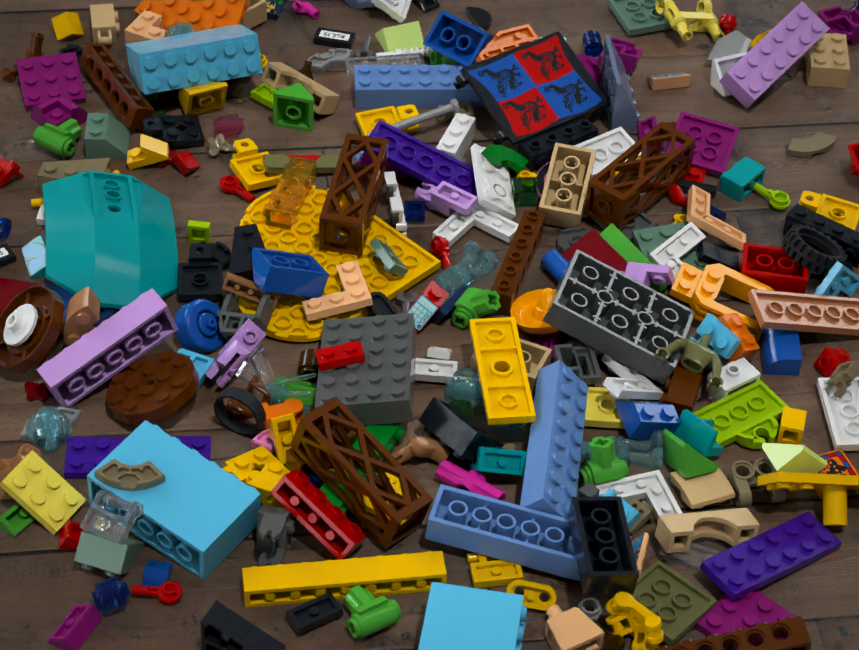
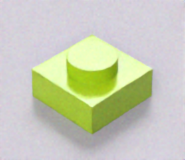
[187,220,211,243]

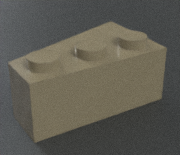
[37,158,112,195]

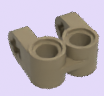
[728,457,786,508]

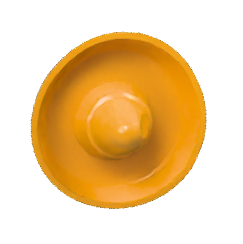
[510,288,561,335]

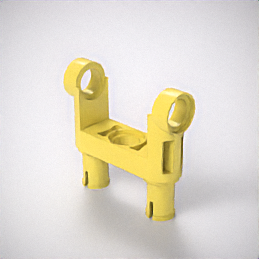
[656,0,725,42]

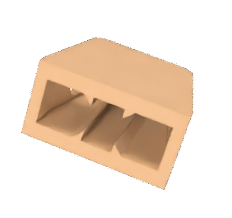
[545,604,604,650]

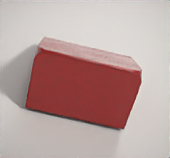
[172,150,201,176]
[58,520,90,549]

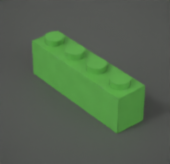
[599,223,668,293]

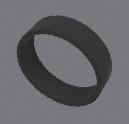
[214,387,266,436]

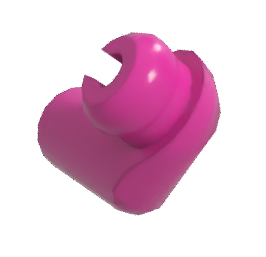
[293,0,321,19]

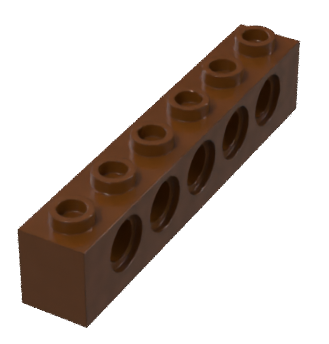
[79,43,154,131]
[491,209,546,316]
[656,615,812,650]

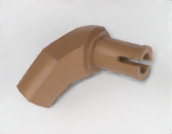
[391,436,452,465]

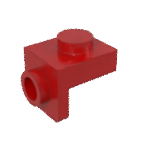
[0,156,23,189]
[814,347,852,378]

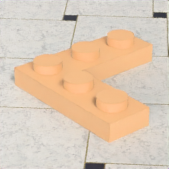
[686,184,746,250]
[302,260,373,321]

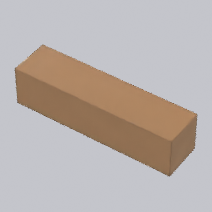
[222,272,280,308]

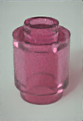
[213,114,245,137]

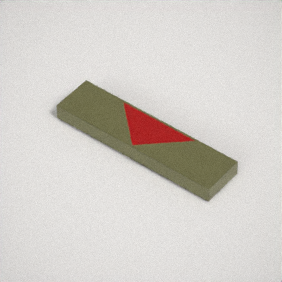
[262,154,340,173]

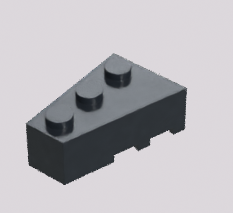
[229,223,266,282]
[418,397,504,463]

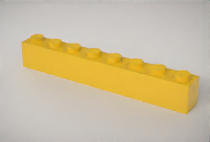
[242,551,447,608]

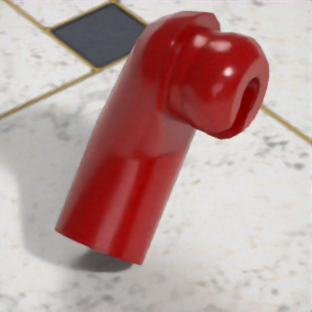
[668,184,688,207]

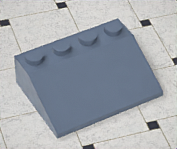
[599,35,639,132]

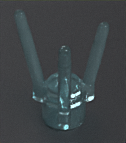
[266,373,316,411]

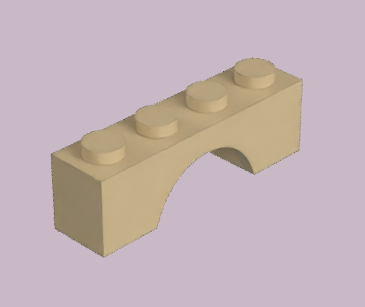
[261,62,340,114]
[655,508,760,553]

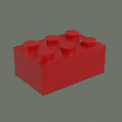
[740,243,808,294]

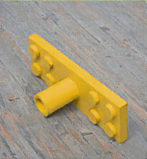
[469,317,536,425]
[757,472,859,527]

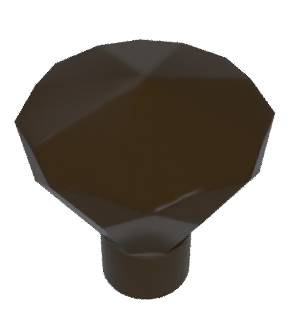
[298,61,313,80]
[602,630,625,650]

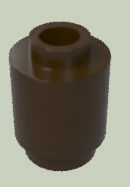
[298,349,319,383]

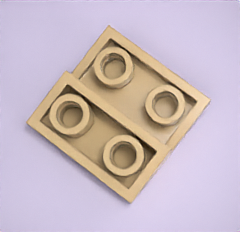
[670,461,735,509]

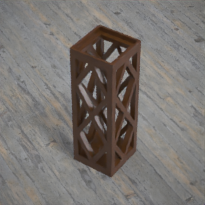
[584,122,696,231]
[319,133,388,256]
[290,397,433,549]

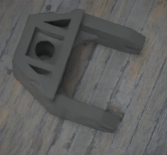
[217,291,274,342]
[256,505,295,567]

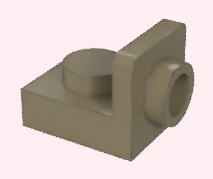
[628,497,656,536]

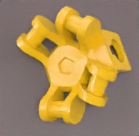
[606,592,664,650]

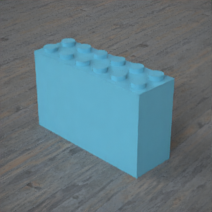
[125,24,263,95]
[87,420,261,581]
[418,582,527,650]

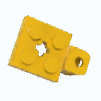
[355,105,419,136]
[229,138,286,191]
[799,191,859,230]
[222,445,290,484]

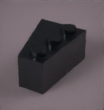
[200,600,285,650]

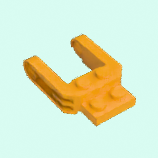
[668,262,774,342]

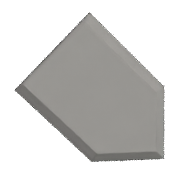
[705,30,752,66]

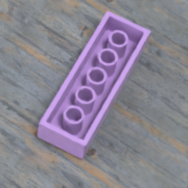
[719,1,830,109]
[36,288,179,408]

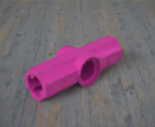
[435,460,506,501]

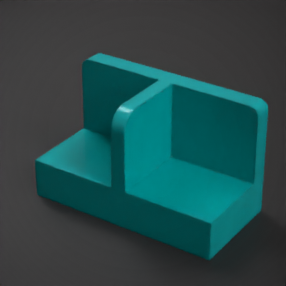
[674,409,724,457]
[471,446,527,476]

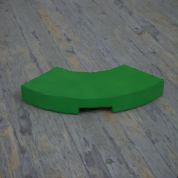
[481,145,529,173]

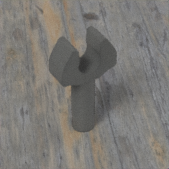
[355,36,374,64]
[396,290,418,313]

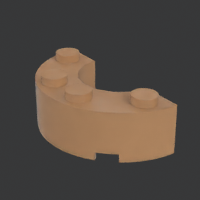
[63,286,129,366]

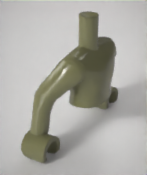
[653,334,724,393]

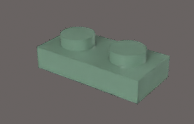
[369,238,408,277]

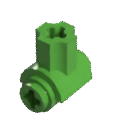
[33,118,82,158]
[452,287,501,328]
[578,436,629,487]
[344,585,402,639]

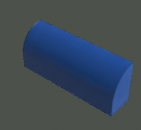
[755,316,802,376]

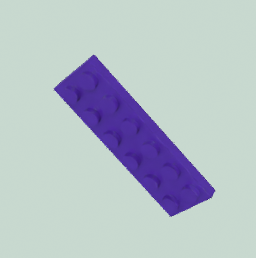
[362,120,477,196]
[64,436,211,479]
[700,511,842,601]

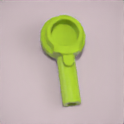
[753,183,790,210]

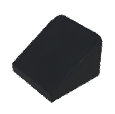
[412,0,440,13]

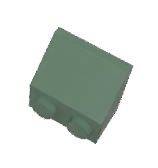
[84,113,131,159]
[74,529,145,577]

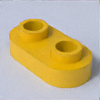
[506,579,557,611]

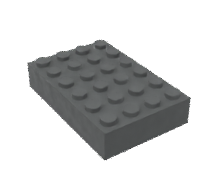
[542,249,695,385]
[315,313,417,425]

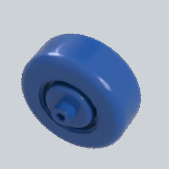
[175,299,226,354]

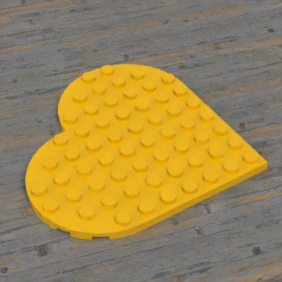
[235,185,441,342]

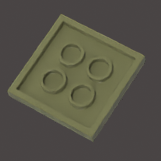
[612,559,718,646]

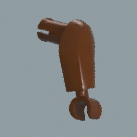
[1,32,44,82]

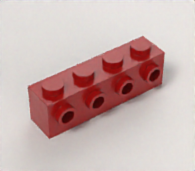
[270,469,366,560]

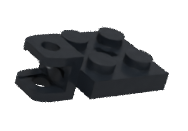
[141,115,205,147]
[178,244,223,301]

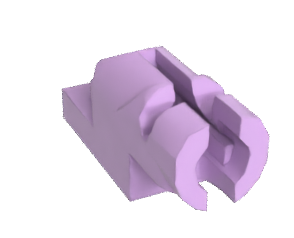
[414,181,478,217]
[620,262,675,287]
[205,319,266,388]

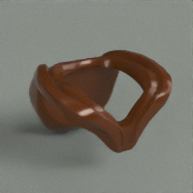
[226,375,271,420]

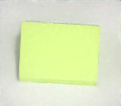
[375,21,425,52]
[762,443,827,474]

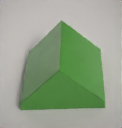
[273,82,314,132]
[663,428,719,479]

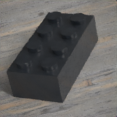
[567,496,639,595]

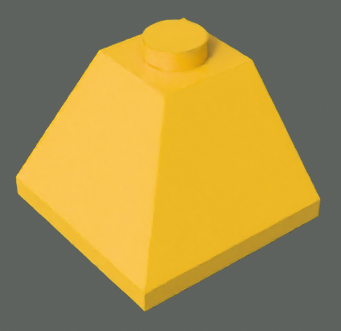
[178,82,228,115]

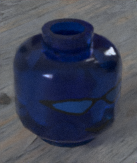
[91,576,131,614]

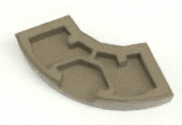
[786,132,837,157]
[94,459,165,491]

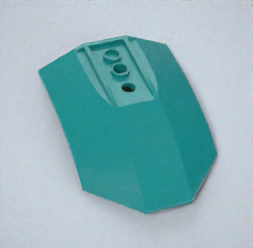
[42,170,178,309]

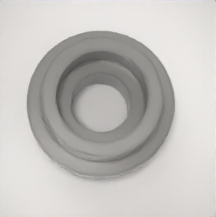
[577,597,603,621]

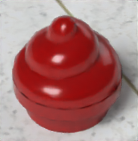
[719,14,738,35]

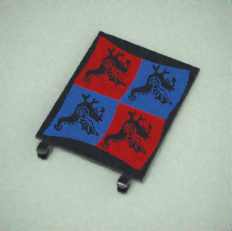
[453,31,611,146]

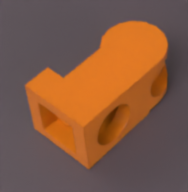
[261,398,303,430]

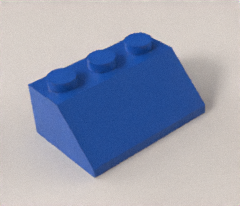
[423,10,494,67]
[252,247,329,299]

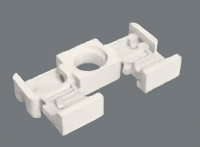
[384,171,407,236]

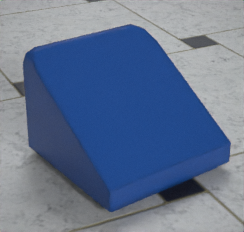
[142,560,173,587]

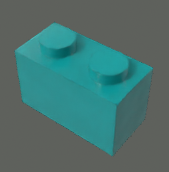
[719,156,766,203]

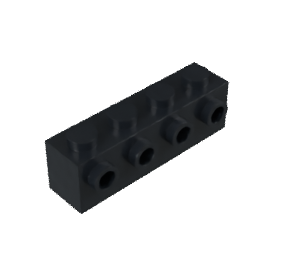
[518,116,599,172]
[782,204,859,269]

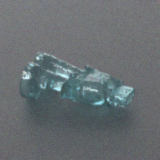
[434,240,498,298]
[582,430,663,469]

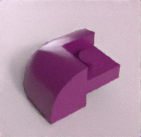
[817,5,859,46]
[598,37,643,74]
[31,96,88,126]

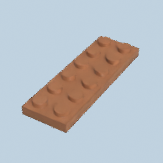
[747,289,859,336]

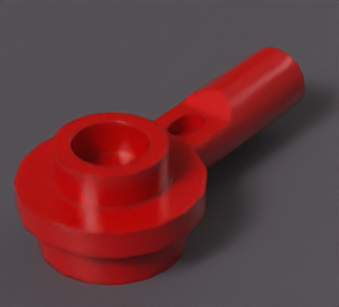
[219,175,256,203]
[430,236,454,274]
[131,581,183,605]

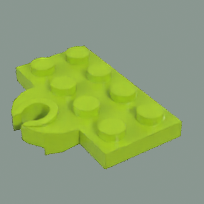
[693,380,789,449]

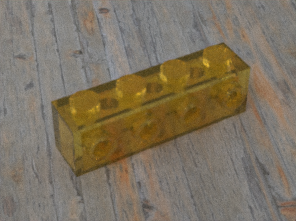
[263,156,316,230]

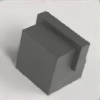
[552,343,602,387]

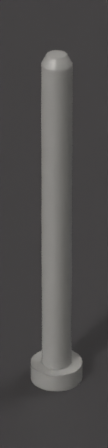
[367,99,460,136]

